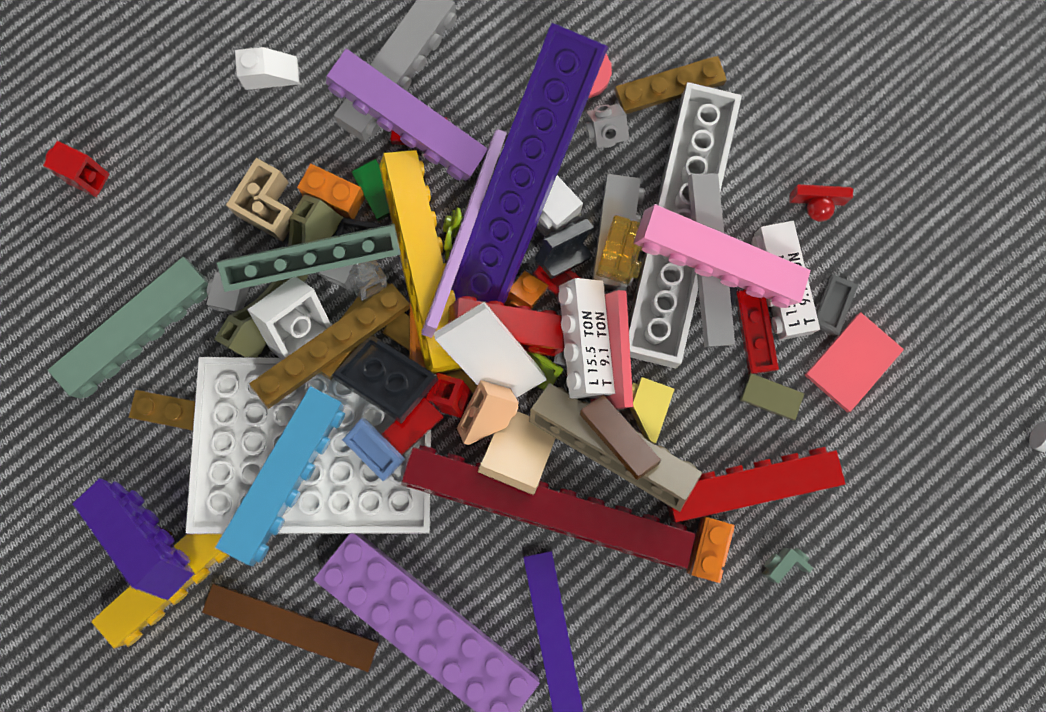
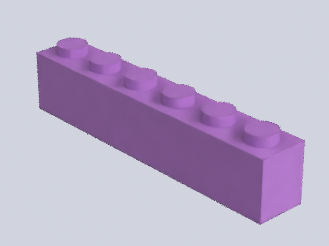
[326,49,488,181]

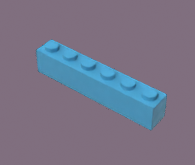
[215,386,345,567]

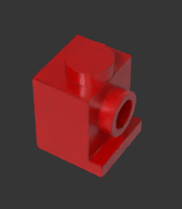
[426,373,472,418]

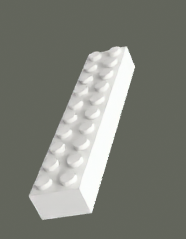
[628,82,742,368]

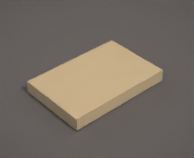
[478,411,556,495]

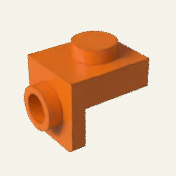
[504,271,548,309]

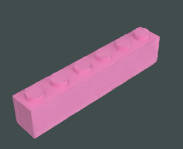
[634,205,811,308]

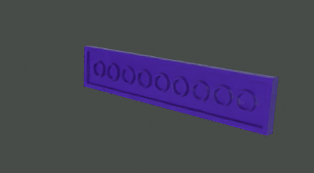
[451,22,609,305]

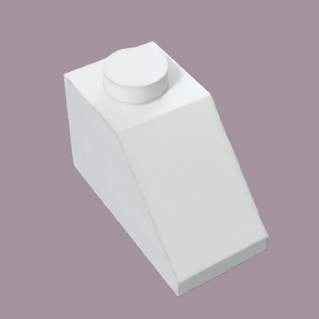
[235,47,300,90]

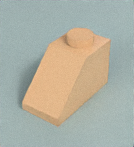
[457,380,519,445]

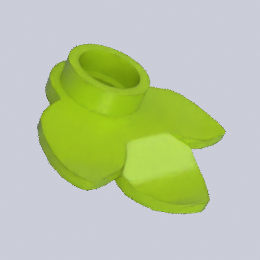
[443,207,463,260]

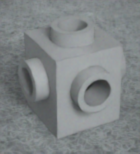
[584,104,629,148]

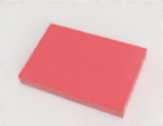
[805,312,904,413]

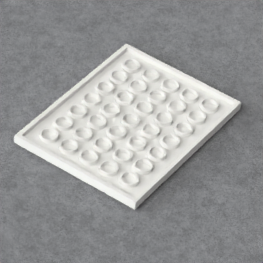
[186,357,431,534]

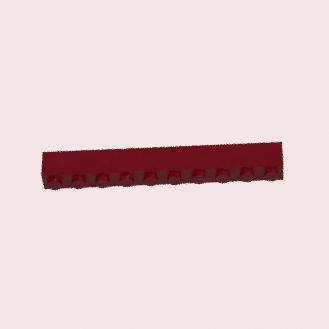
[401,445,695,570]

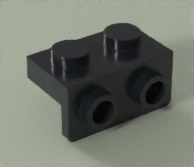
[535,219,594,279]

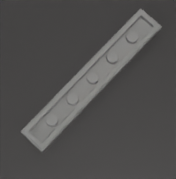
[688,173,735,347]

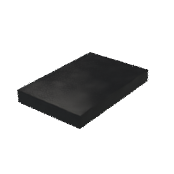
[332,335,438,423]

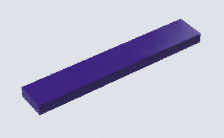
[523,551,583,712]

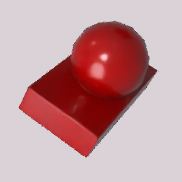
[790,184,853,222]

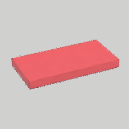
[590,290,633,410]

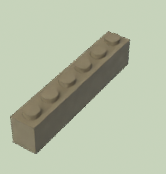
[529,383,702,512]

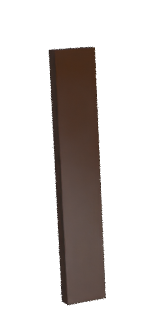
[202,583,380,672]

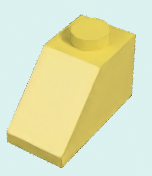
[629,377,674,444]

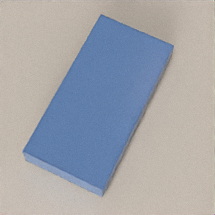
[342,418,405,481]

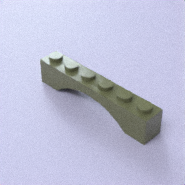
[214,194,343,358]

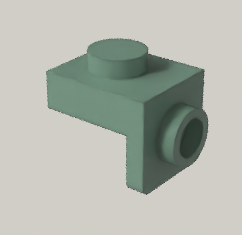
[762,548,814,584]

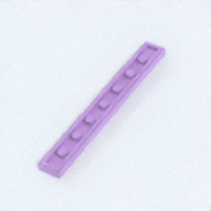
[422,129,507,338]

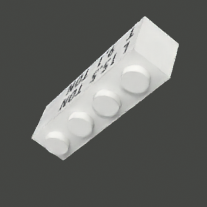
[752,221,820,341]
[558,278,615,399]

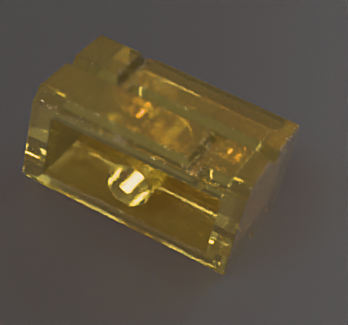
[596,215,644,285]

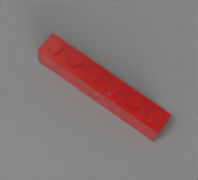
[667,447,846,522]

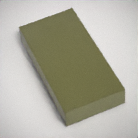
[740,373,805,421]

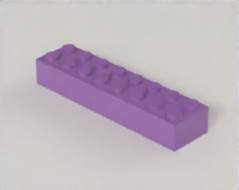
[313,533,540,712]

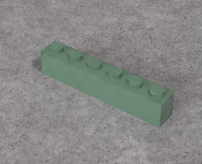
[217,224,401,292]
[48,257,209,399]

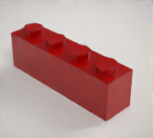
[448,296,565,356]

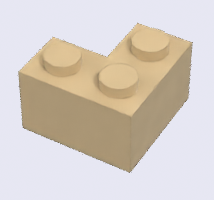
[226,158,292,242]

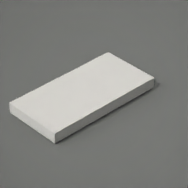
[434,302,547,398]

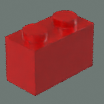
[43,141,110,198]

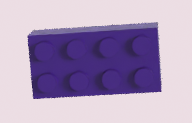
[73,478,195,600]

